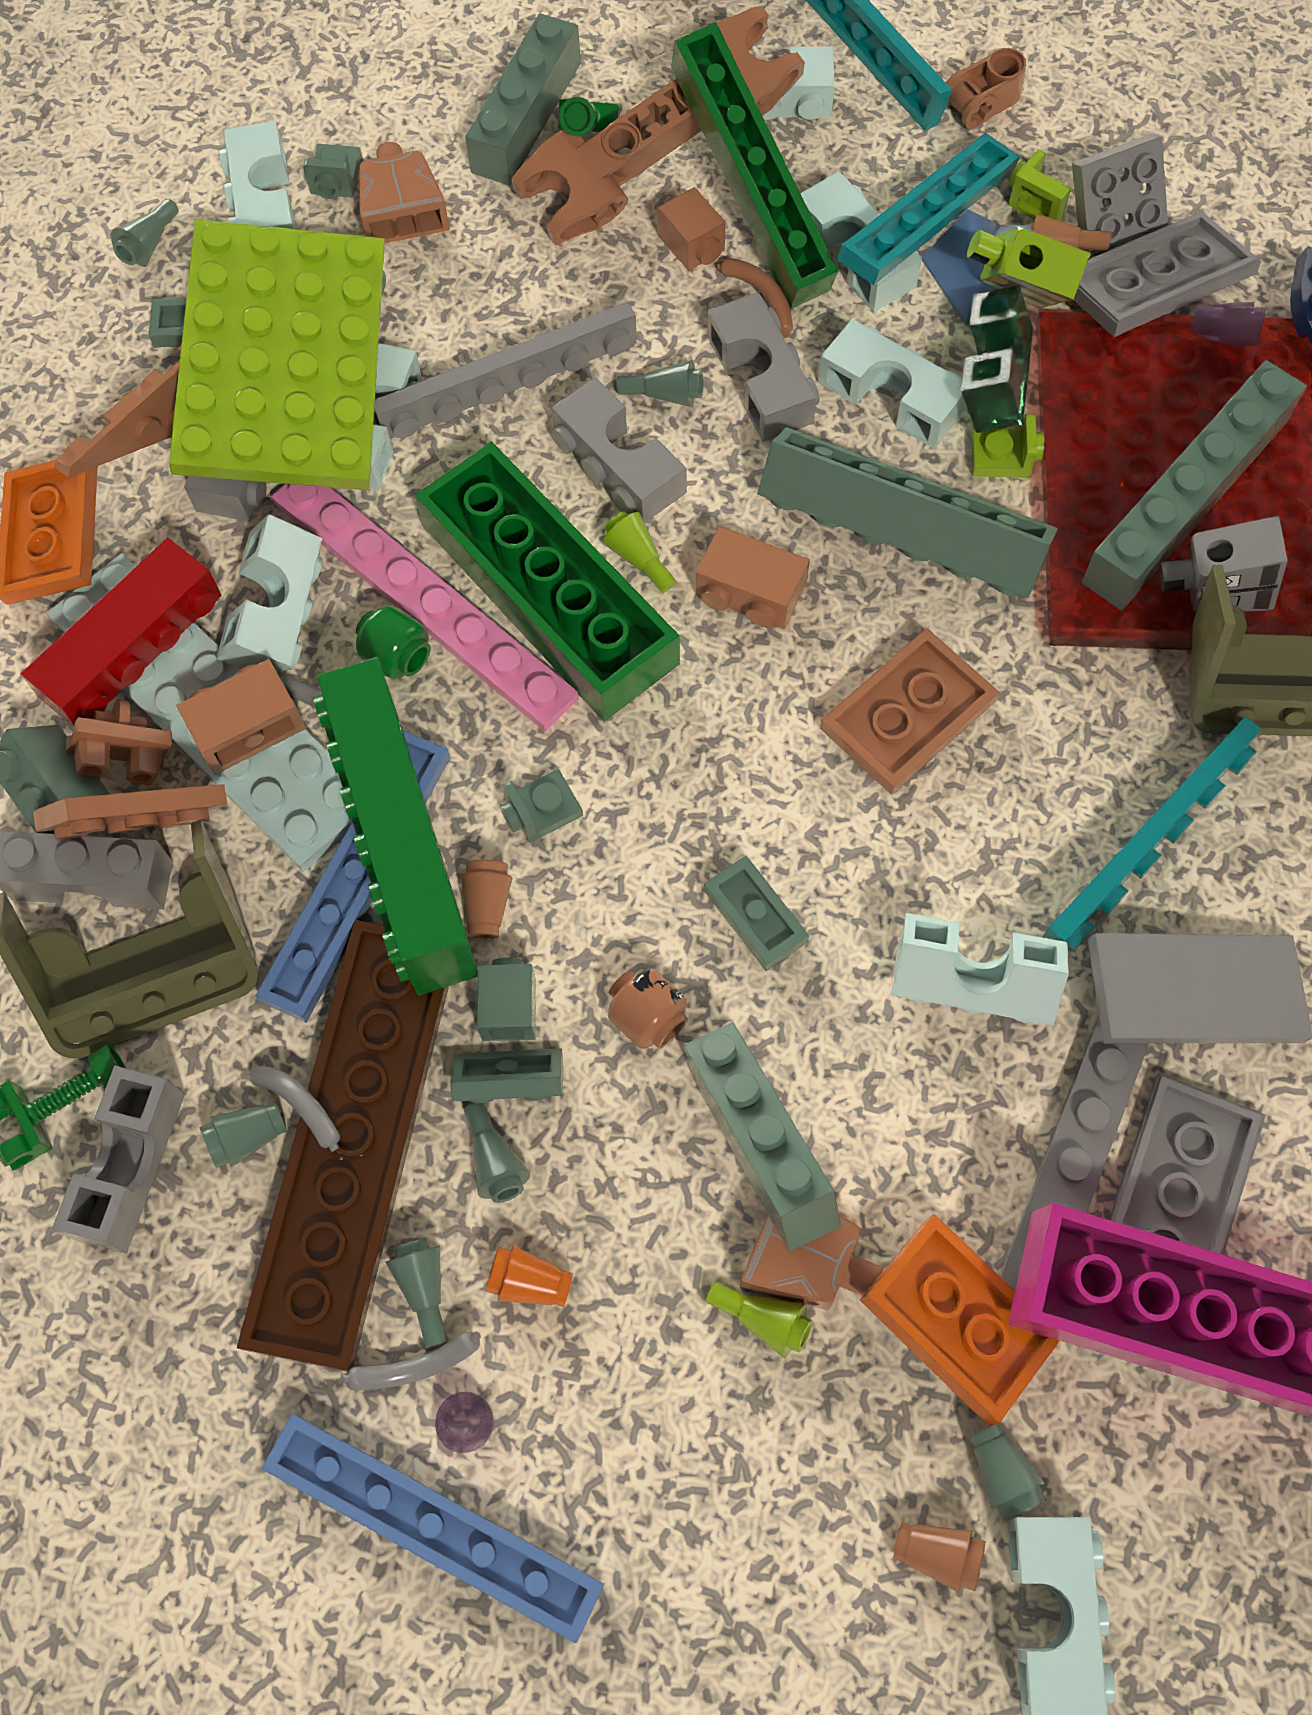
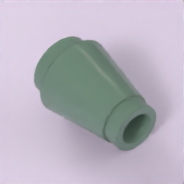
[199,1101,287,1168]
[970,1422,1047,1521]

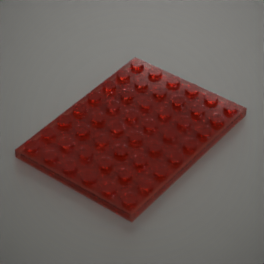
[1036,312,1312,650]

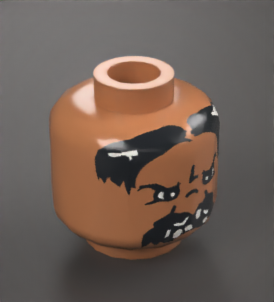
[608,968,688,1049]

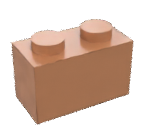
[696,526,810,629]
[176,659,306,775]

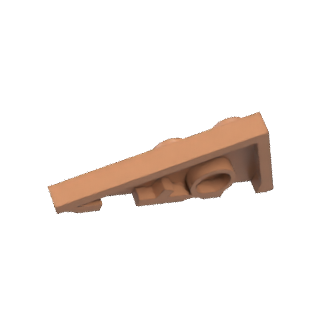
[55,346,181,477]

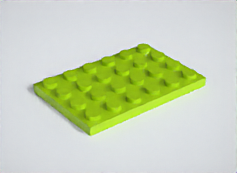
[169,219,385,491]

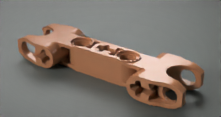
[511,6,805,246]

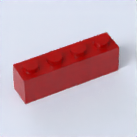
[20,537,222,727]

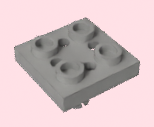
[1072,134,1168,257]

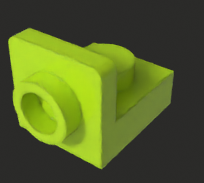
[1008,149,1071,221]
[971,414,1044,478]

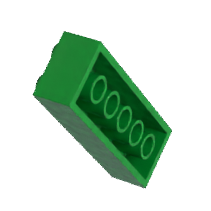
[415,441,680,722]
[313,657,478,996]

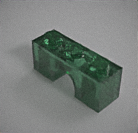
[961,285,1033,433]

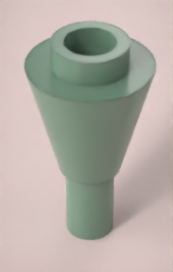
[110,199,179,267]
[617,360,704,408]
[464,1103,530,1203]
[385,1238,448,1348]

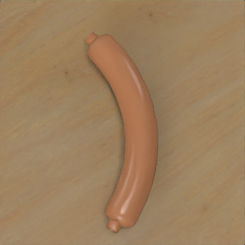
[717,258,793,338]

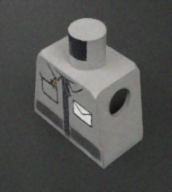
[1159,516,1287,612]

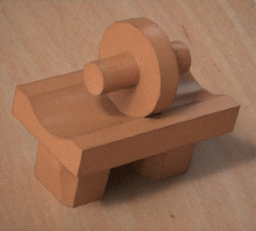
[66,699,172,785]

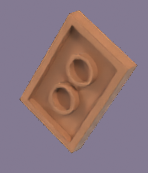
[820,628,1000,795]
[33,784,227,839]

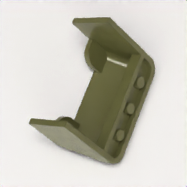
[1189,565,1312,736]
[0,820,258,1058]

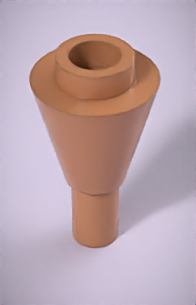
[1027,214,1111,251]

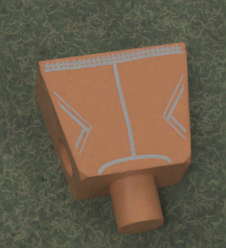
[360,142,450,244]
[740,1214,883,1310]

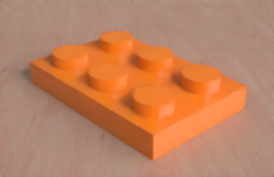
[0,460,98,605]
[860,1214,1060,1427]

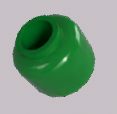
[356,605,431,679]

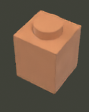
[658,187,726,271]

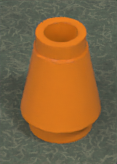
[485,1245,573,1307]

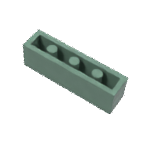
[465,13,581,186]
[684,1022,841,1252]

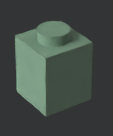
[477,958,536,1041]

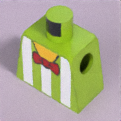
[967,227,1091,308]

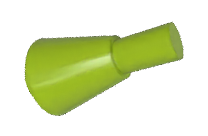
[602,511,677,594]
[706,1282,813,1359]

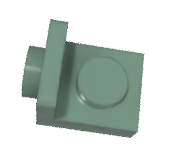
[303,144,363,199]
[500,769,583,843]

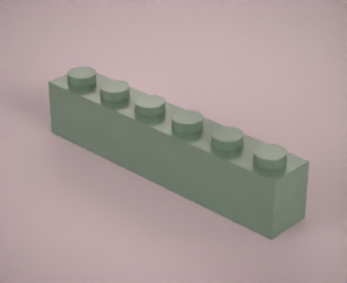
[1082,360,1307,611]
[757,427,1058,598]

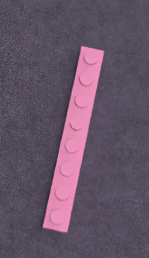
[271,484,579,732]

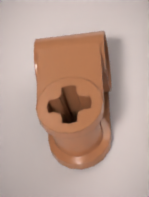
[946,48,1026,130]

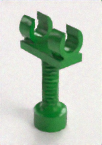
[558,97,622,136]
[0,1044,126,1171]

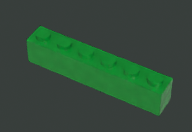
[671,22,839,310]

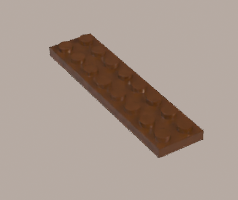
[236,920,449,1372]

